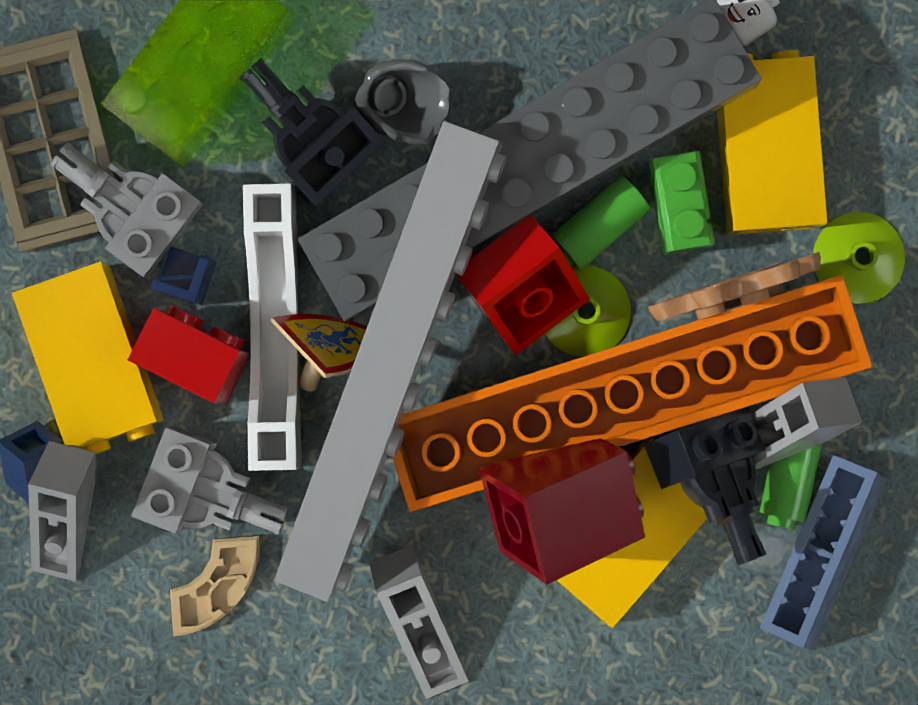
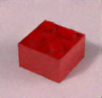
[455,214,590,356]
[127,305,251,403]

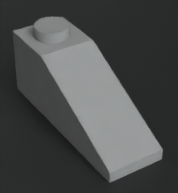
[751,377,862,470]
[28,441,95,582]
[369,545,469,699]

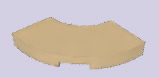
[170,535,261,637]

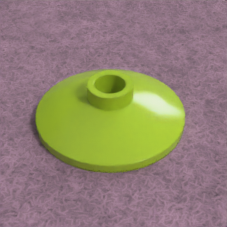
[813,212,905,304]
[545,265,631,357]

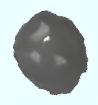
[355,59,451,144]

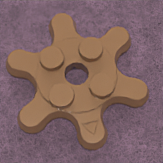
[648,252,821,321]

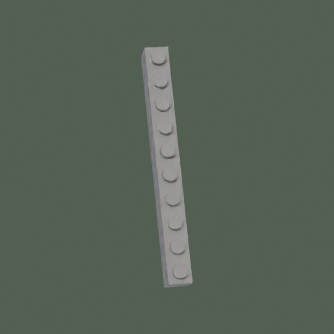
[274,121,507,602]

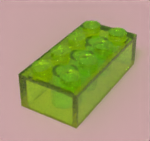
[100,0,295,168]

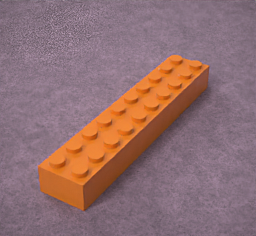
[392,275,872,512]

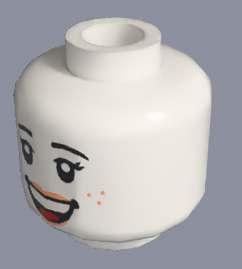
[717,0,780,46]

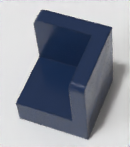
[150,246,217,305]
[0,421,64,503]

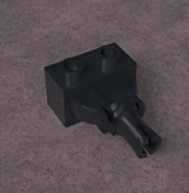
[239,57,385,206]
[644,406,767,565]

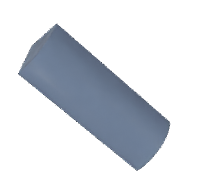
[760,455,887,650]

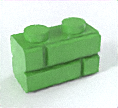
[648,151,715,256]

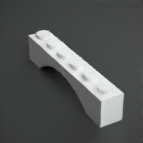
[243,183,302,471]

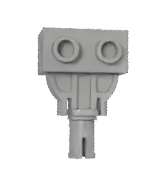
[50,142,204,278]
[131,427,290,535]

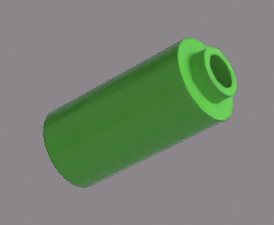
[550,175,650,271]
[759,443,822,529]

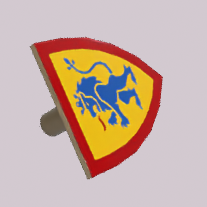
[270,314,367,391]

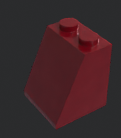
[479,438,645,585]

